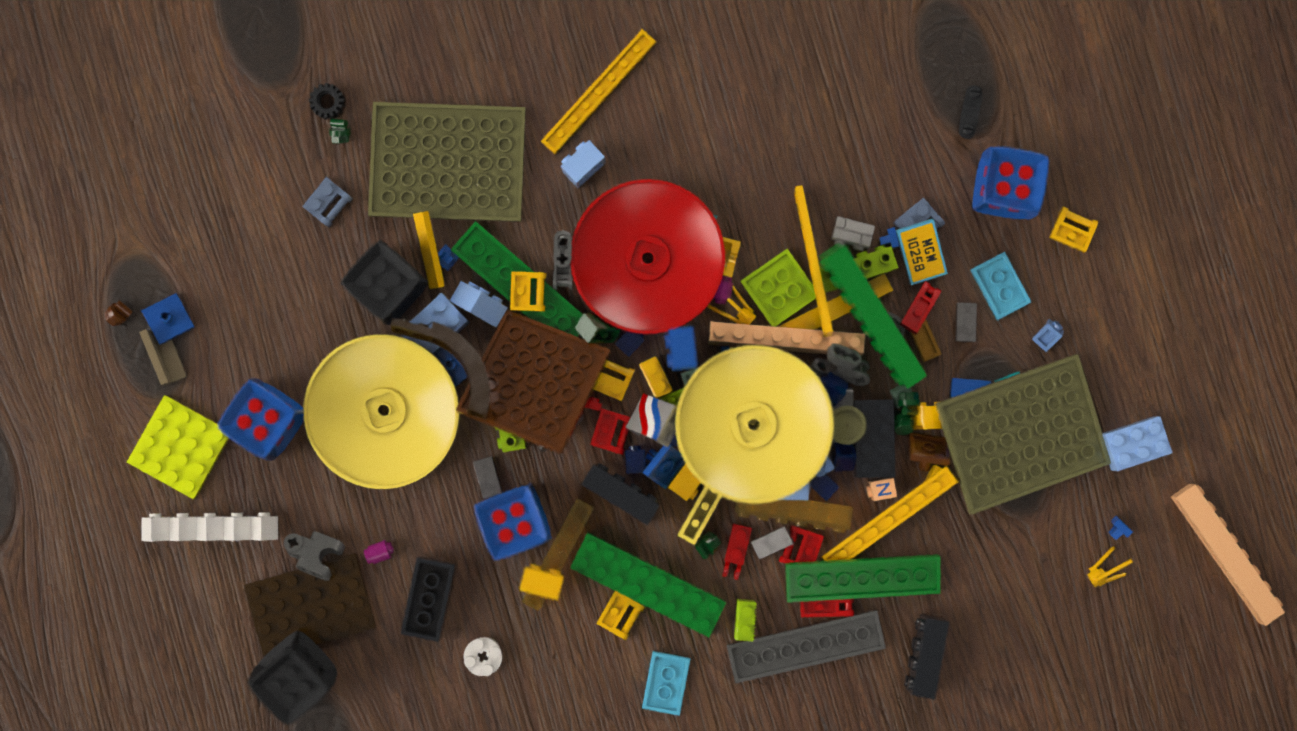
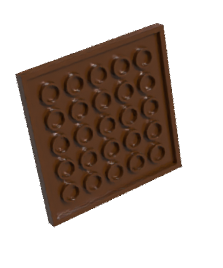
[456,310,611,455]

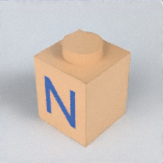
[866,477,897,501]

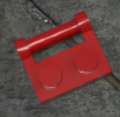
[590,408,631,455]
[779,525,824,564]

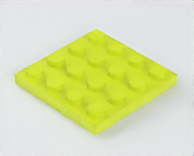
[127,395,229,499]

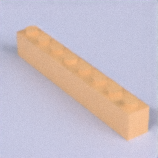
[708,322,865,356]
[1171,484,1285,626]

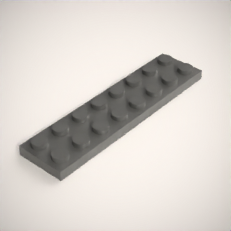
[726,610,886,684]

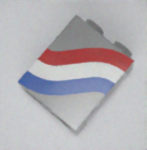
[626,394,677,447]

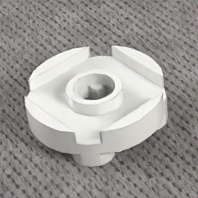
[464,637,503,676]

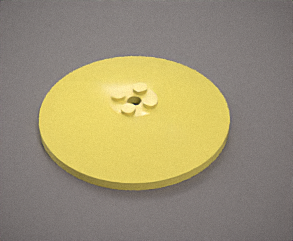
[303,334,460,489]
[676,346,833,503]

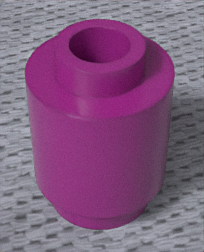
[713,276,733,305]
[364,540,394,564]

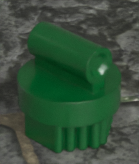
[329,119,351,144]
[898,392,920,416]
[894,410,914,436]
[694,531,721,559]

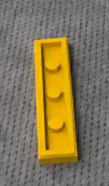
[413,211,445,289]

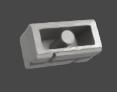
[831,216,875,252]

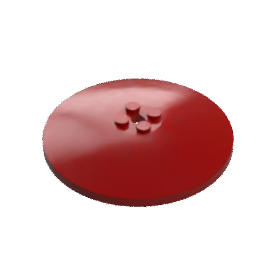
[570,179,725,334]

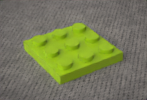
[740,248,816,327]

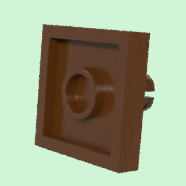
[908,433,950,471]

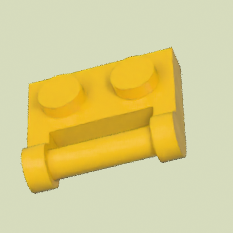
[1049,206,1098,253]
[510,272,547,312]
[594,360,635,401]
[596,591,645,640]

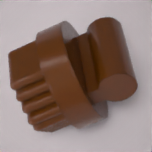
[104,300,133,326]

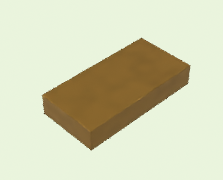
[909,320,941,362]

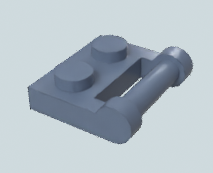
[302,177,353,228]
[893,197,945,229]

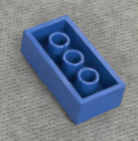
[665,327,697,372]

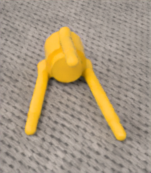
[708,286,756,325]
[1087,546,1133,587]

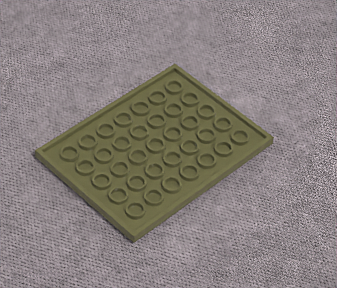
[368,102,526,222]
[935,354,1111,514]

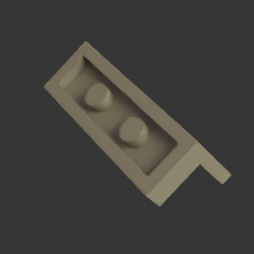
[139,329,187,386]

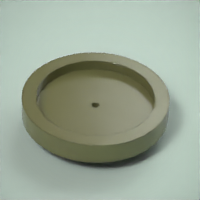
[832,406,867,445]

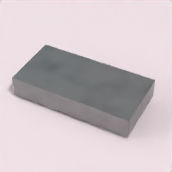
[955,303,977,342]
[473,456,502,499]
[751,525,794,559]

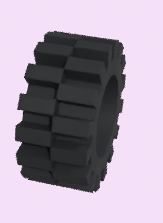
[309,83,346,120]

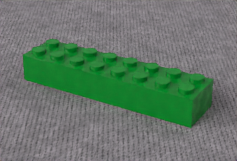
[819,243,927,389]
[570,532,726,637]

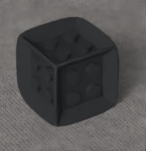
[340,240,428,325]
[248,630,337,725]

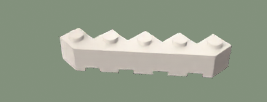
[142,512,278,542]

